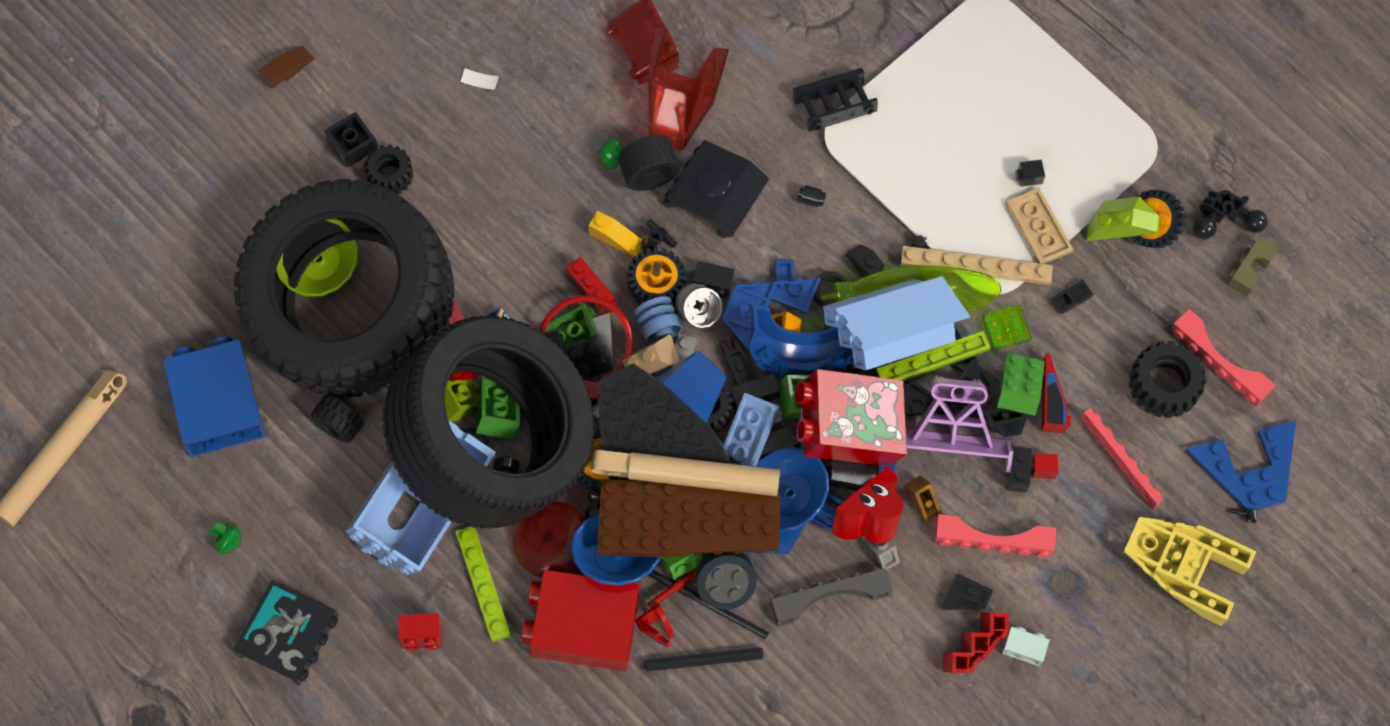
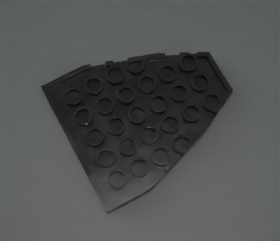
[598,363,732,481]

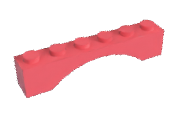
[1170,309,1276,407]
[934,514,1056,558]

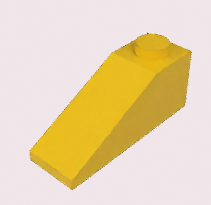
[588,211,643,257]

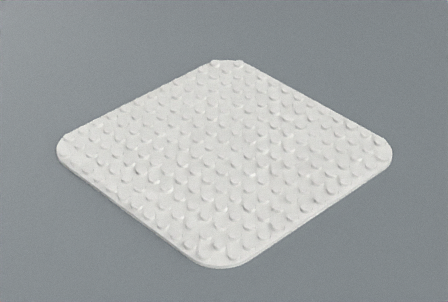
[824,0,1158,295]

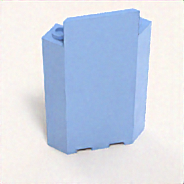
[823,276,971,370]

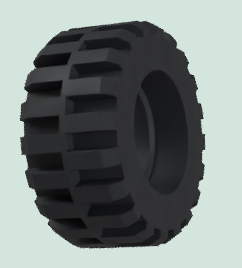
[1129,341,1206,418]

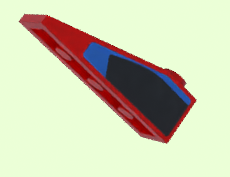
[1041,353,1071,433]

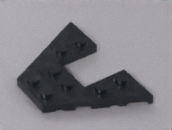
[904,326,997,418]

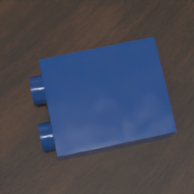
[163,337,267,457]

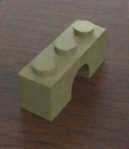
[1228,236,1280,297]

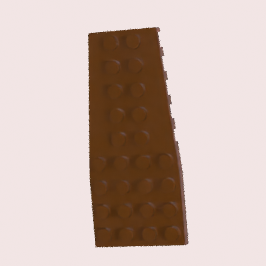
[597,480,780,557]

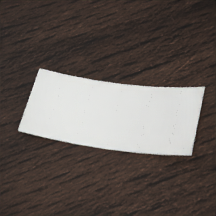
[460,69,499,90]

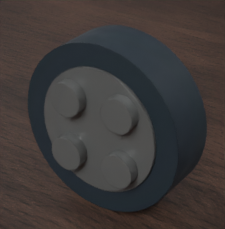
[695,552,757,610]

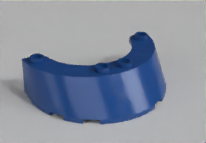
[750,305,853,379]

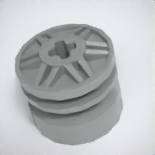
[675,283,723,328]

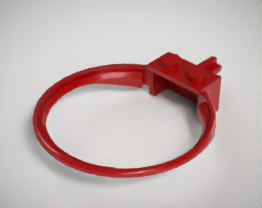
[539,295,633,402]

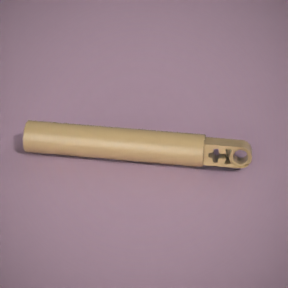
[0,370,127,527]
[591,450,780,496]

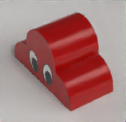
[831,467,903,543]

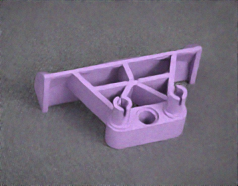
[906,375,1013,473]

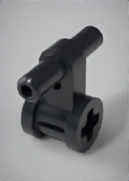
[640,219,678,253]

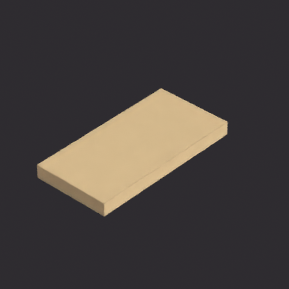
[1005,188,1074,264]

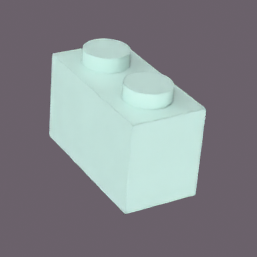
[1002,626,1050,667]

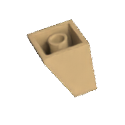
[623,334,680,377]

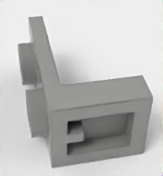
[861,536,900,570]

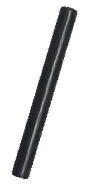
[644,647,763,672]

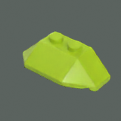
[1086,197,1160,241]

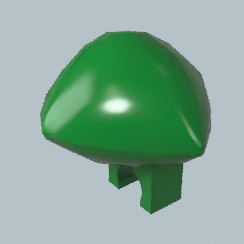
[599,138,626,171]
[209,521,242,554]

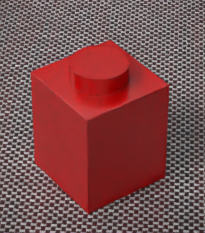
[1031,453,1058,479]

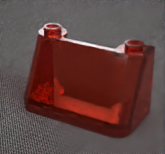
[606,0,679,85]

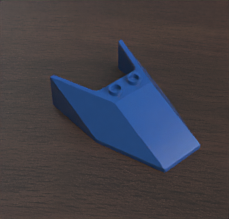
[654,351,727,423]

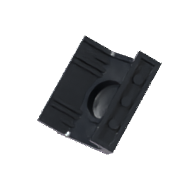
[662,140,769,238]

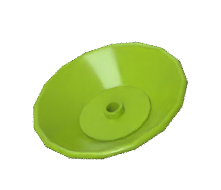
[276,219,359,297]

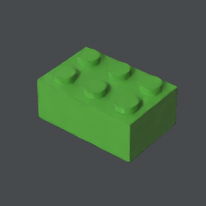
[997,353,1045,415]

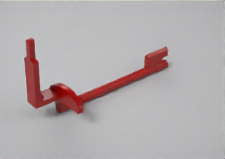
[635,568,696,648]

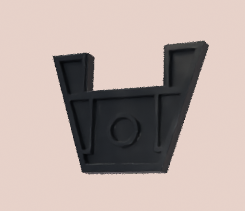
[544,310,614,381]

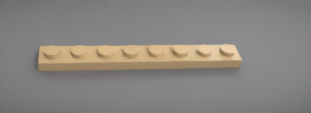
[900,246,1053,285]

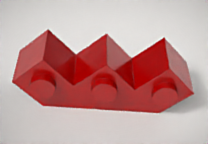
[943,612,1009,673]

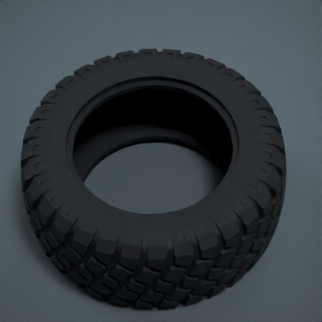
[234,179,454,398]

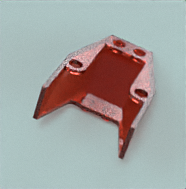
[648,27,729,151]

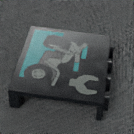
[232,580,338,686]

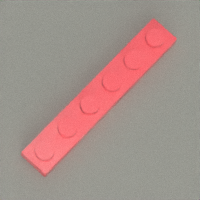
[1081,408,1163,509]

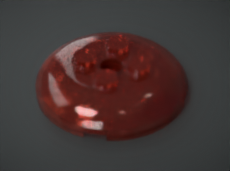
[513,501,585,578]

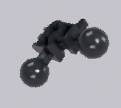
[1193,190,1268,240]

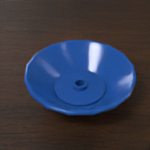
[755,447,829,532]
[571,512,661,586]

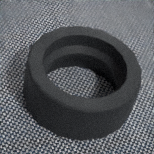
[813,271,849,307]

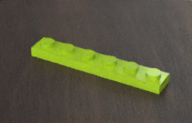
[876,331,991,381]
[455,527,511,642]

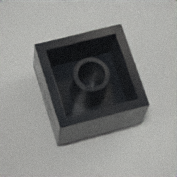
[324,112,378,168]

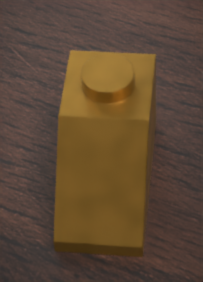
[904,475,943,524]

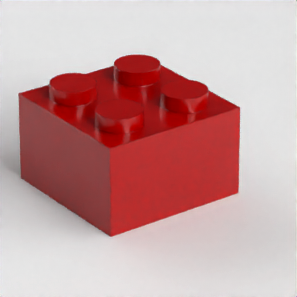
[398,613,443,651]

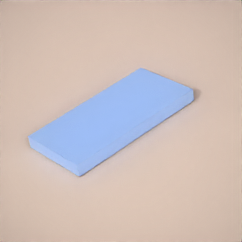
[723,393,780,467]

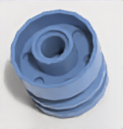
[634,296,682,344]

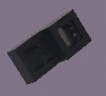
[1051,279,1094,314]

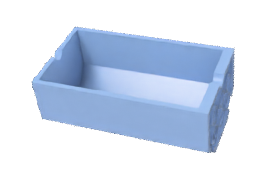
[345,420,496,575]

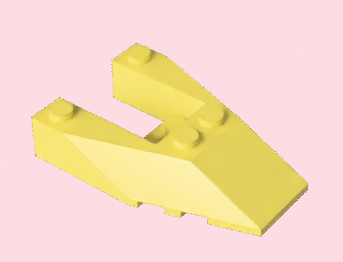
[1124,517,1256,626]

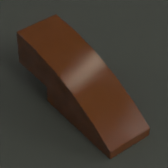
[258,46,315,89]

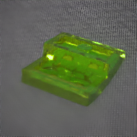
[982,305,1032,350]

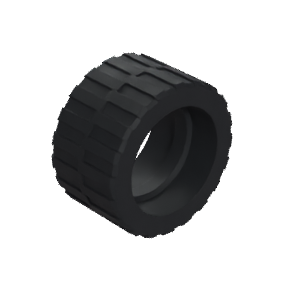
[618,136,680,191]

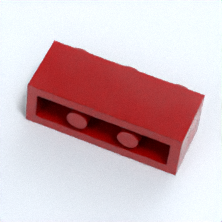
[565,256,615,314]

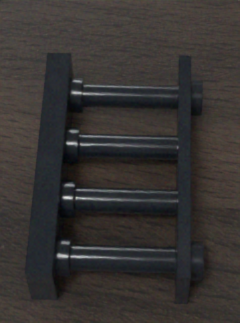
[793,68,878,132]

